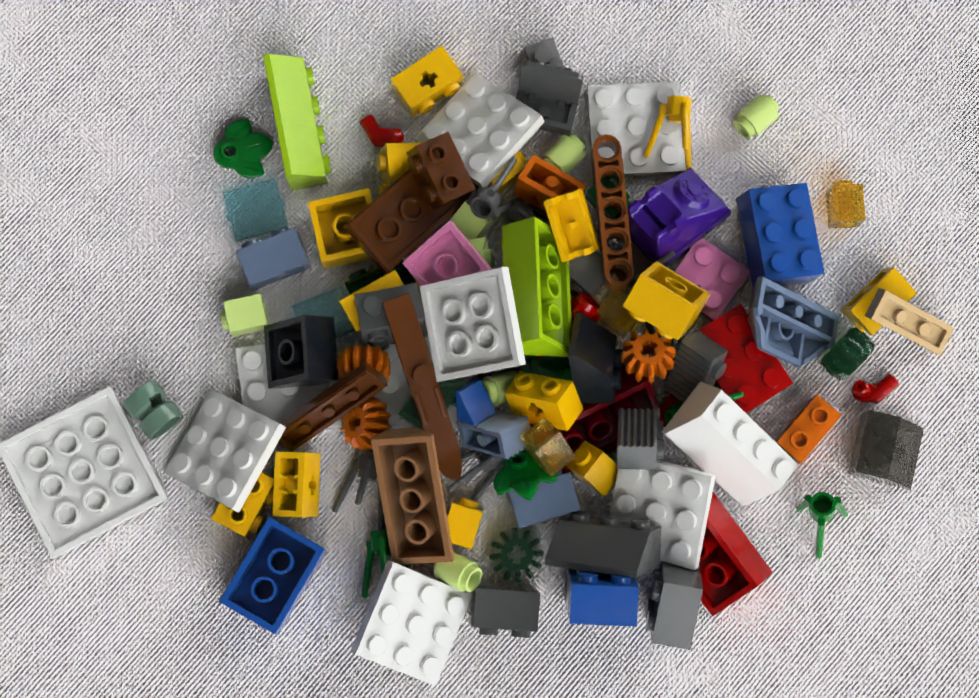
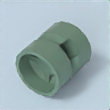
[123,380,183,441]

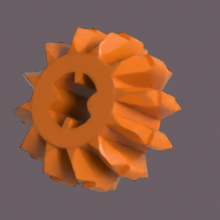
[621,327,676,384]
[337,344,391,382]
[340,396,392,450]

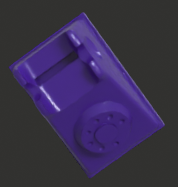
[627,167,731,266]

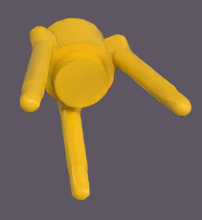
[644,95,692,170]

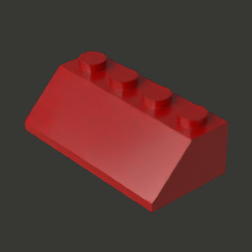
[695,469,773,616]

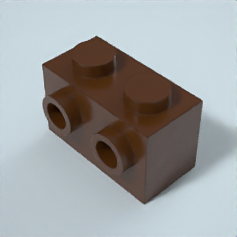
[406,131,475,210]

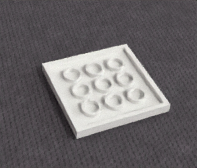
[0,386,169,559]

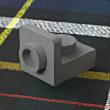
[524,38,566,69]

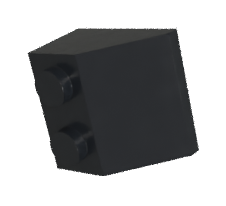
[568,313,624,403]
[264,315,338,389]

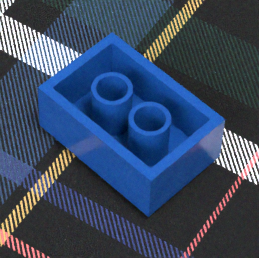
[736,183,825,288]
[219,517,328,635]
[565,568,639,627]

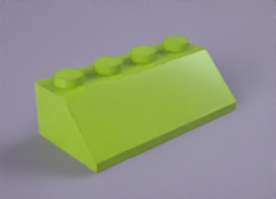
[263,54,332,191]
[500,216,572,357]

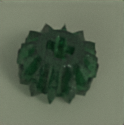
[821,327,875,381]
[489,528,544,583]

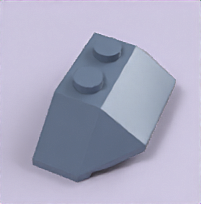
[747,276,839,367]

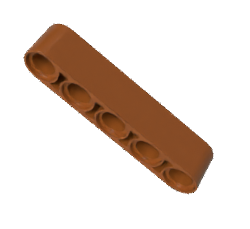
[591,134,634,292]

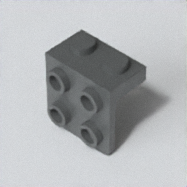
[516,61,584,136]
[354,283,426,350]

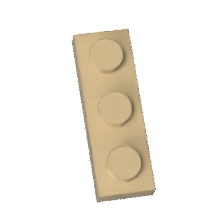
[865,288,954,356]

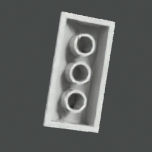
[662,381,799,506]

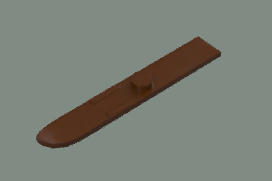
[381,293,462,481]

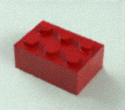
[696,304,793,414]

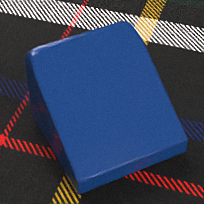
[455,378,496,426]

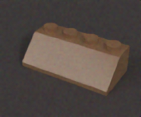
[371,427,454,564]

